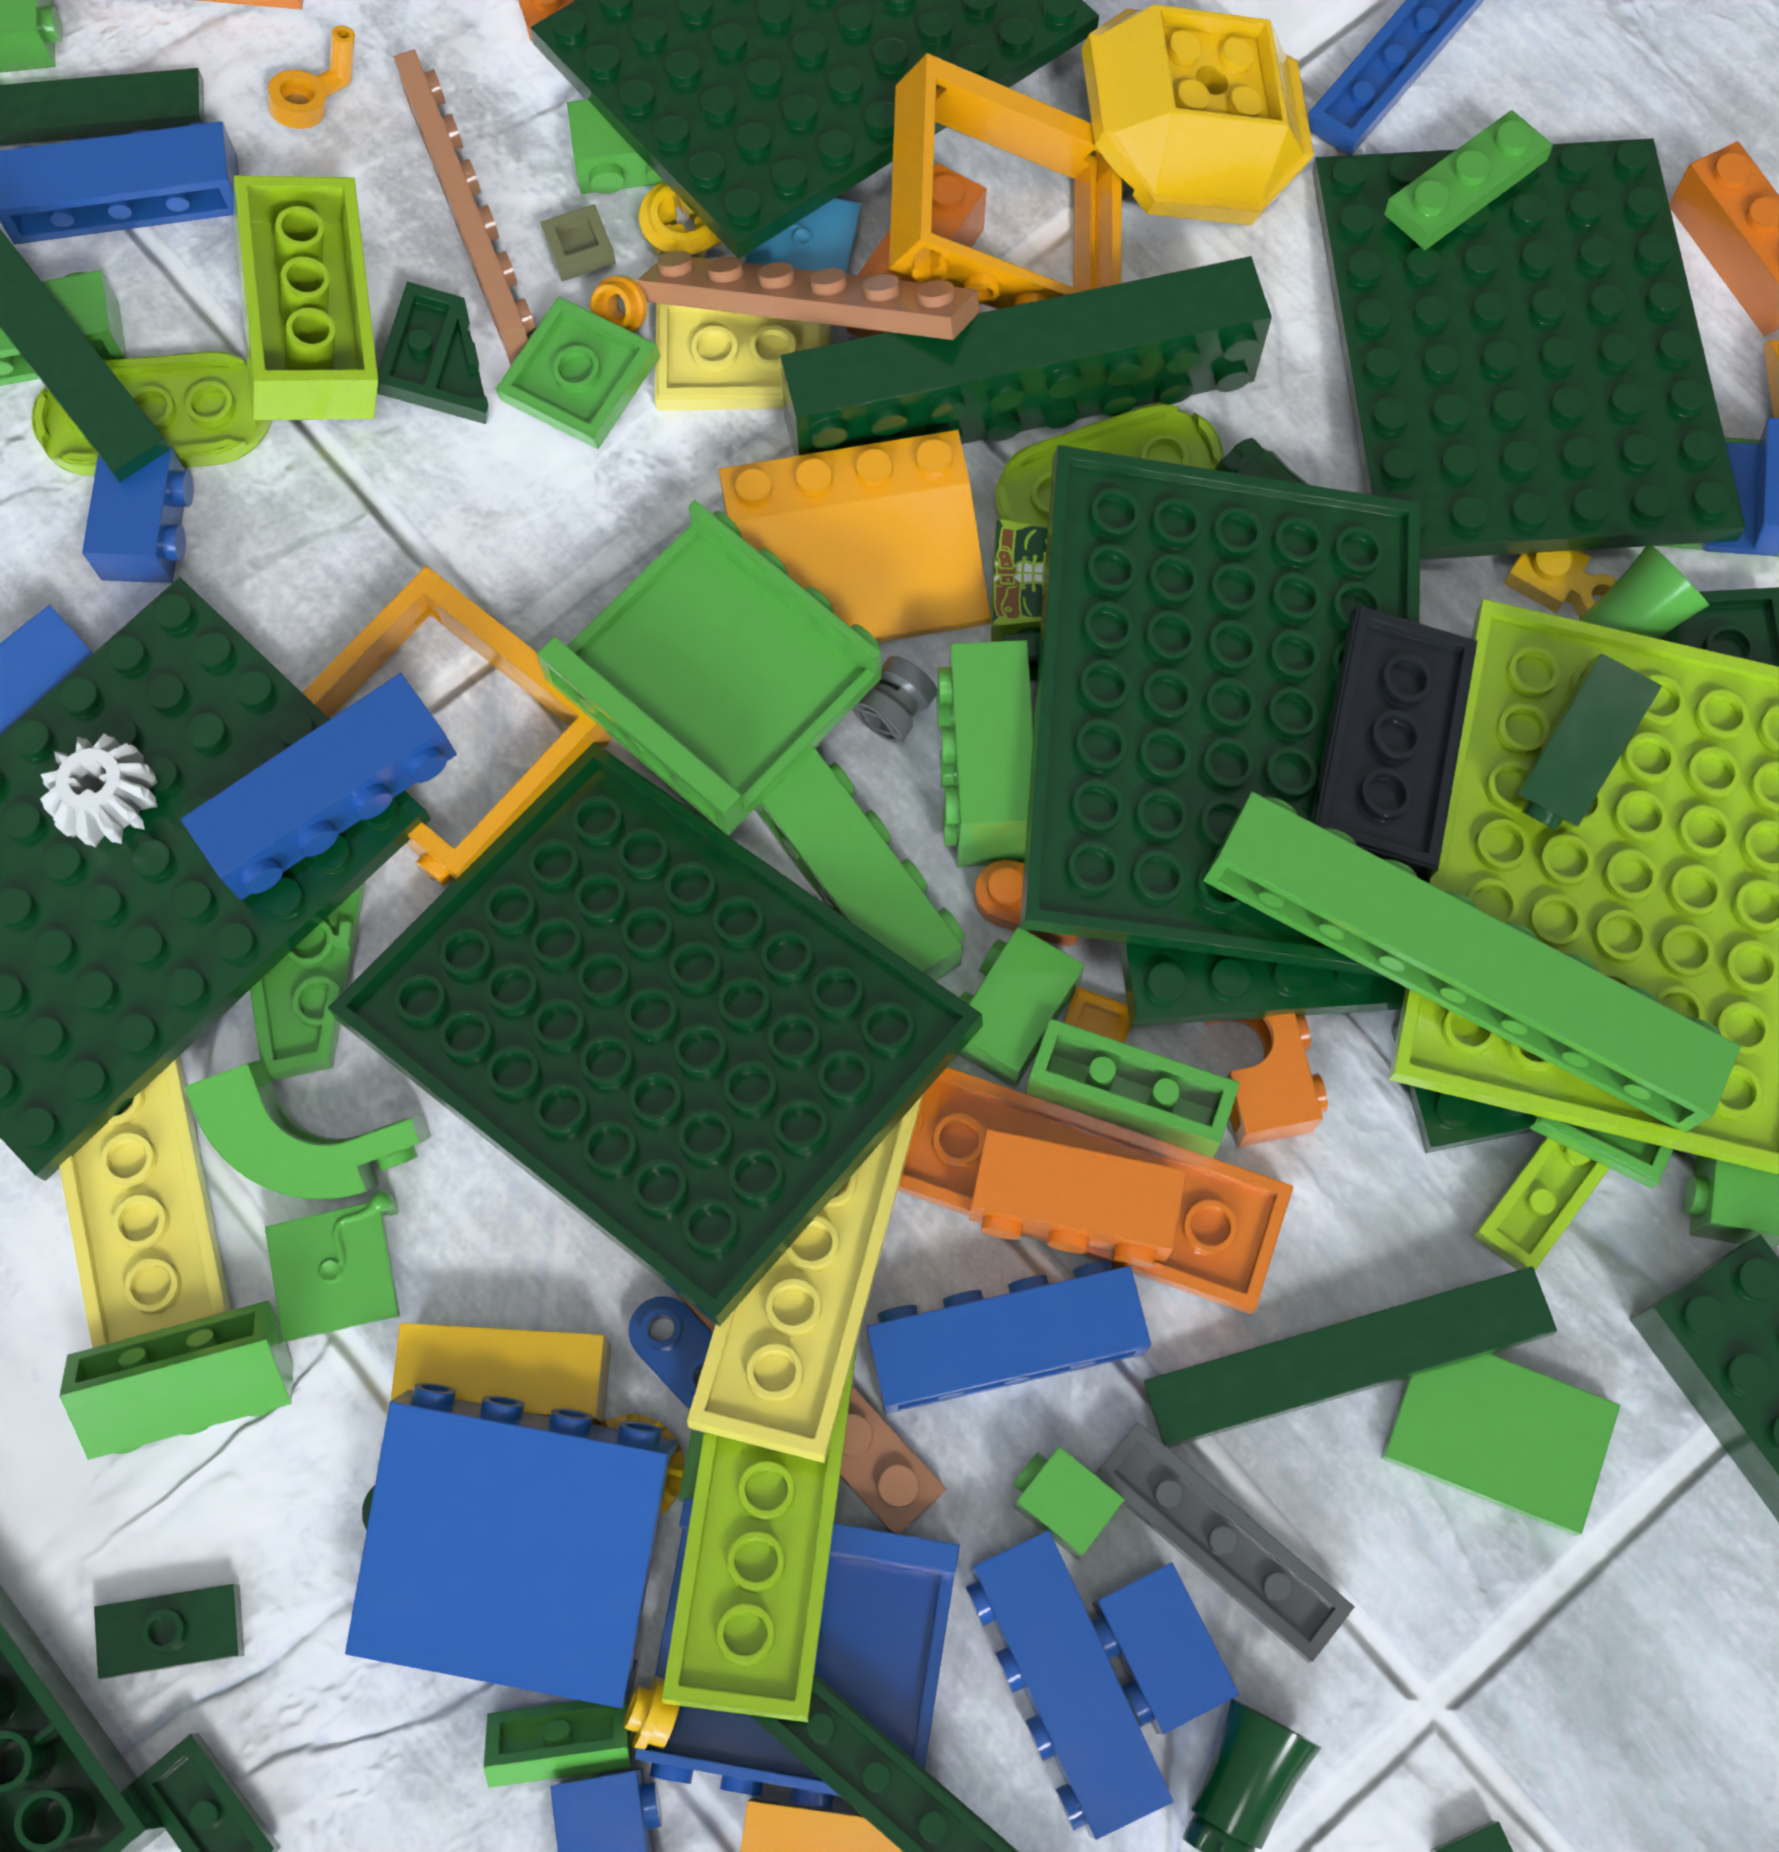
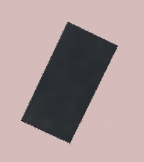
[1310,605,1478,878]

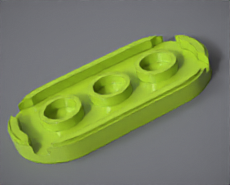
[31,351,272,476]
[994,403,1224,528]

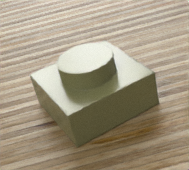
[540,204,616,281]

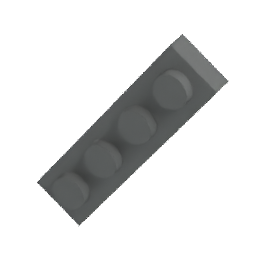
[1095,1422,1355,1663]

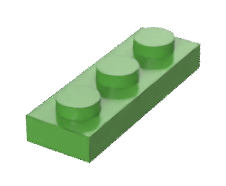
[1384,110,1553,250]

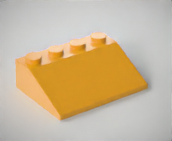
[719,430,991,643]

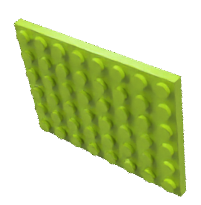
[1388,599,1779,1175]

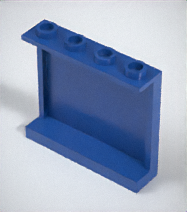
[345,1383,678,1709]
[635,1497,960,1809]

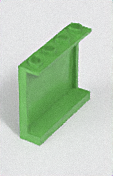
[536,500,882,836]

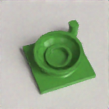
[264,1191,400,1343]

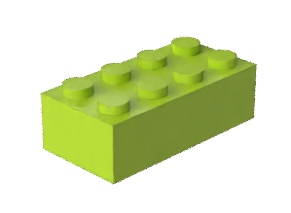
[234,175,378,420]

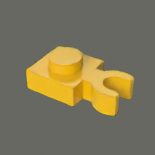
[1504,550,1618,618]

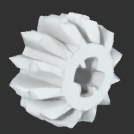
[40,733,158,848]

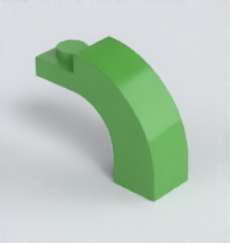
[184,1059,432,1200]

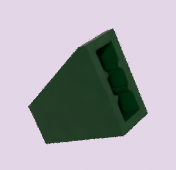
[1515,653,1662,831]

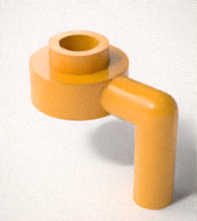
[268,25,355,129]

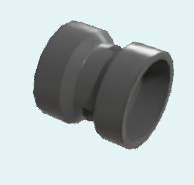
[853,656,938,743]

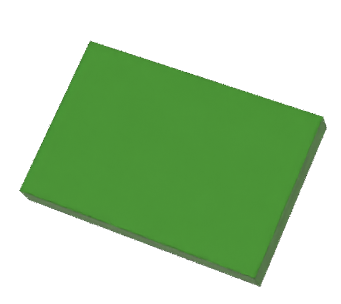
[1381,1354,1621,1536]

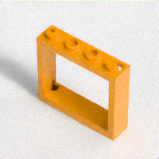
[889,53,1122,309]
[302,565,613,886]

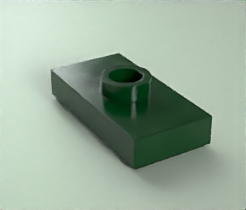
[94,1584,245,1679]

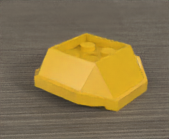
[1081,4,1314,225]

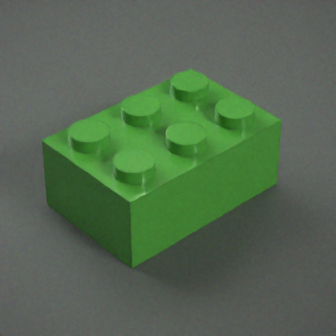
[936,640,1033,867]

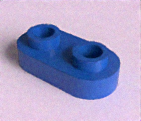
[628,1296,713,1410]

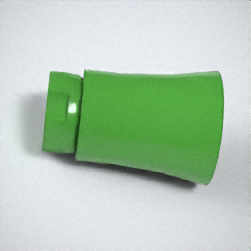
[1579,543,1710,639]

